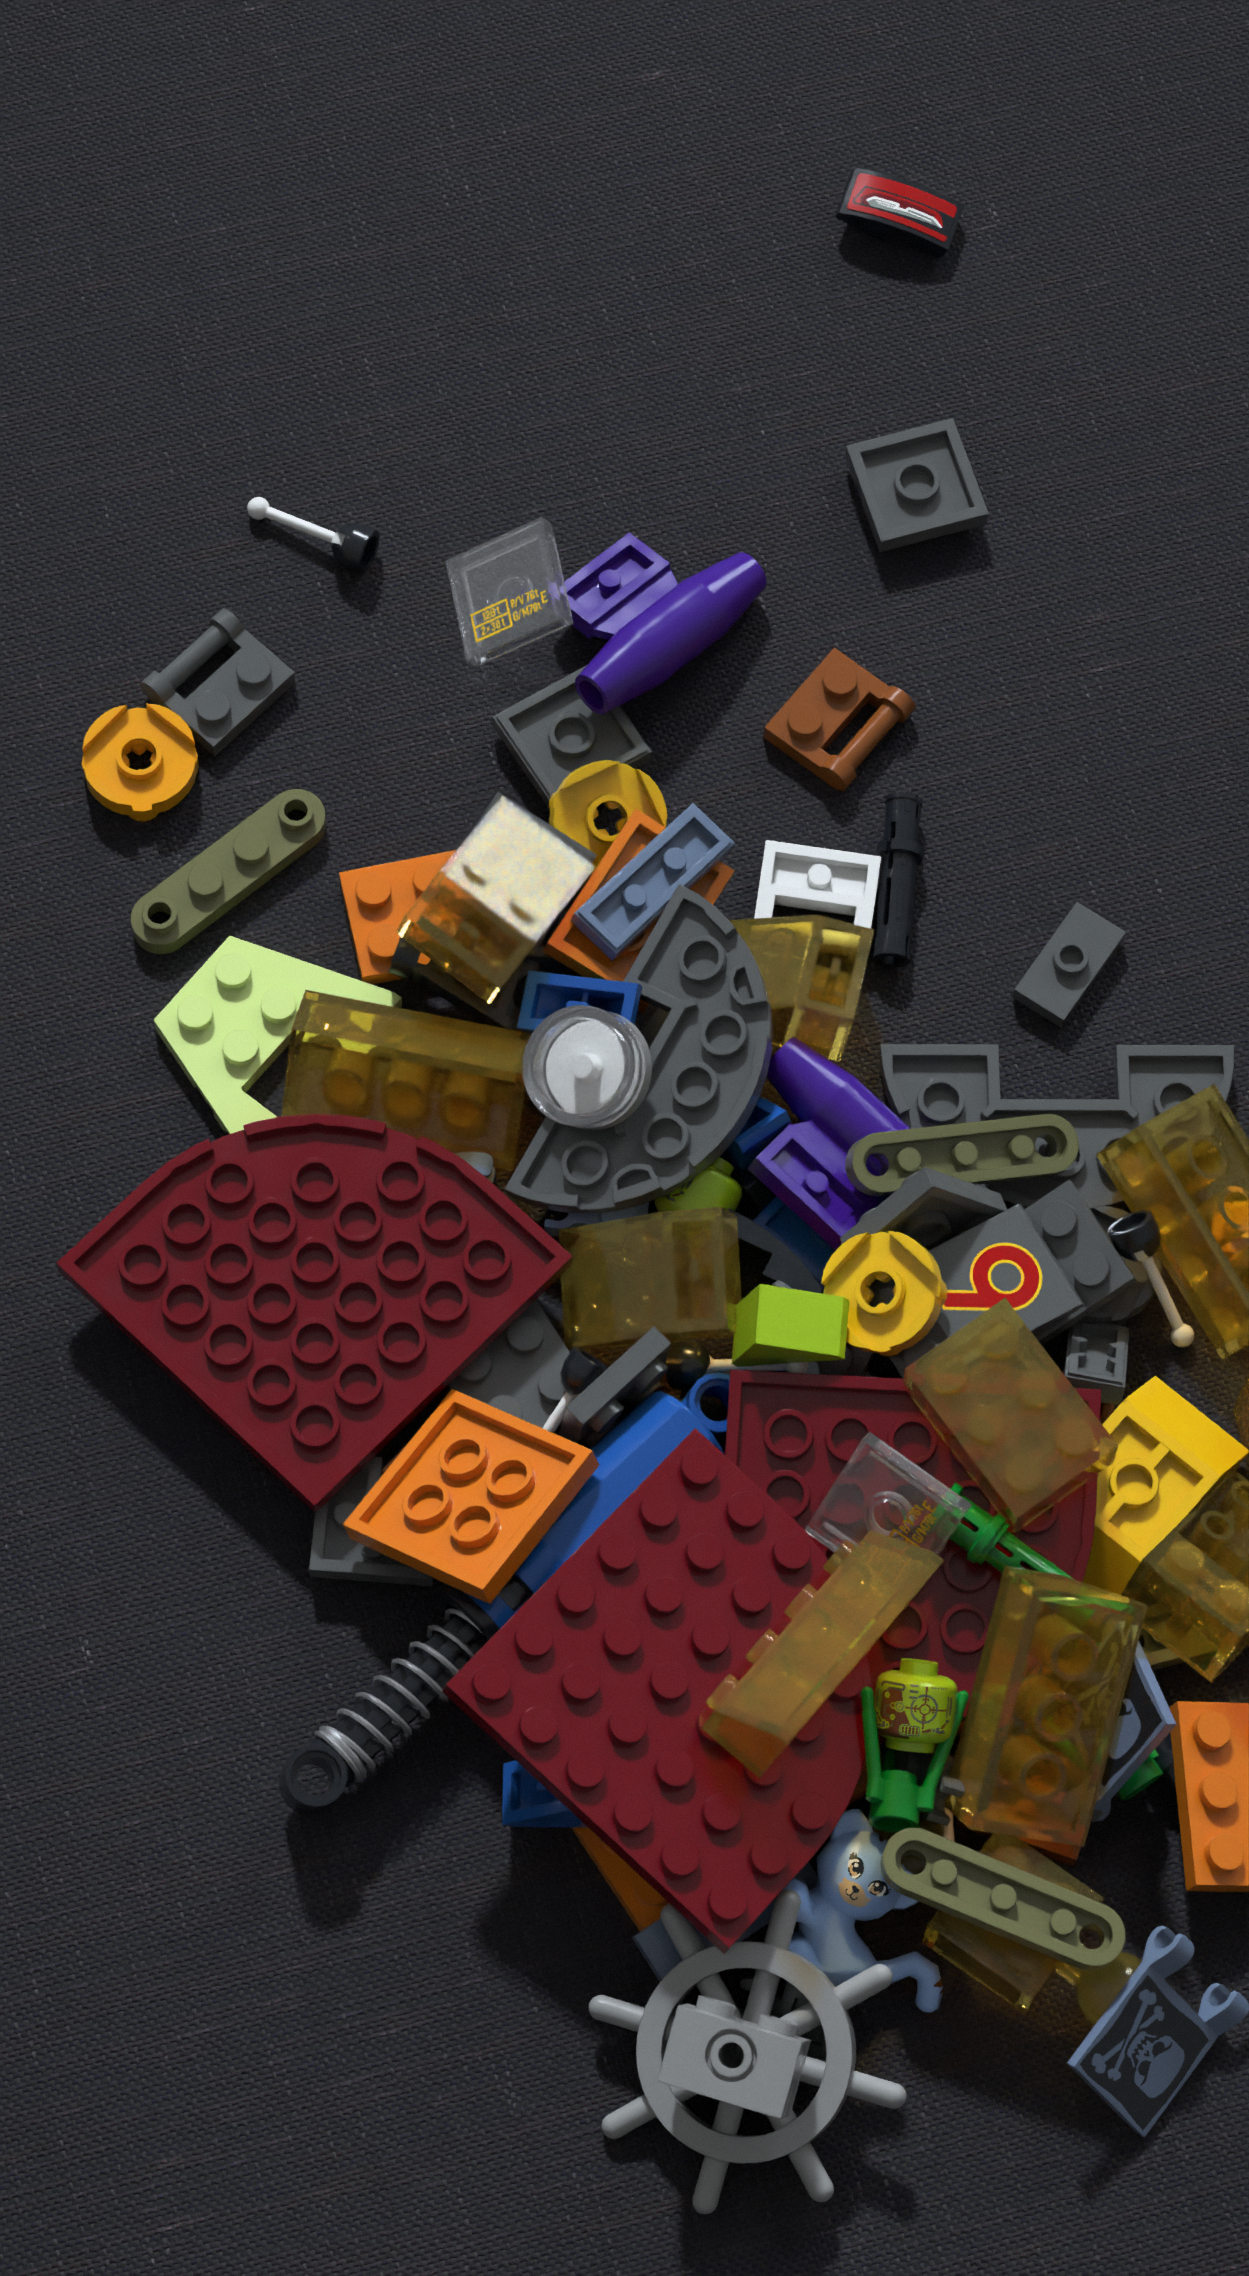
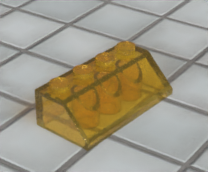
[282,990,539,1171]
[1096,1084,1249,1360]
[701,1530,944,1778]
[945,1566,1148,1846]

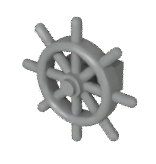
[589,1889,907,2214]

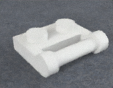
[751,840,881,960]

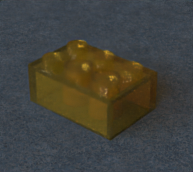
[903,1298,1118,1534]

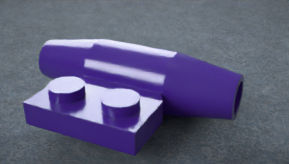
[549,532,767,714]
[747,1036,911,1251]

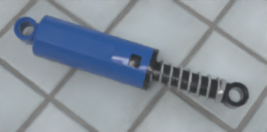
[279,1372,730,1815]

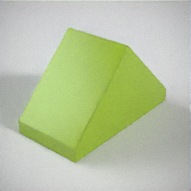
[731,1284,849,1367]

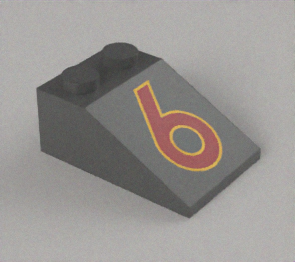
[869,1204,1084,1382]

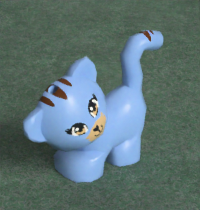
[782,1809,943,2013]

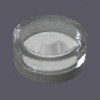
[522,1005,652,1130]

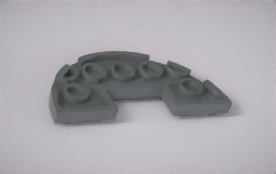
[504,884,773,1214]
[879,1044,1234,1211]

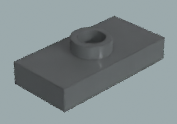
[1012,902,1126,1028]
[1061,1320,1129,1405]

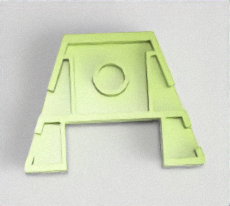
[154,936,402,1135]

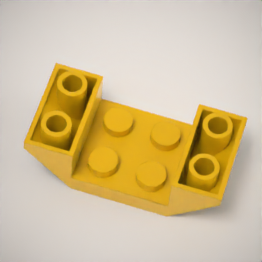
[1082,1376,1249,1631]

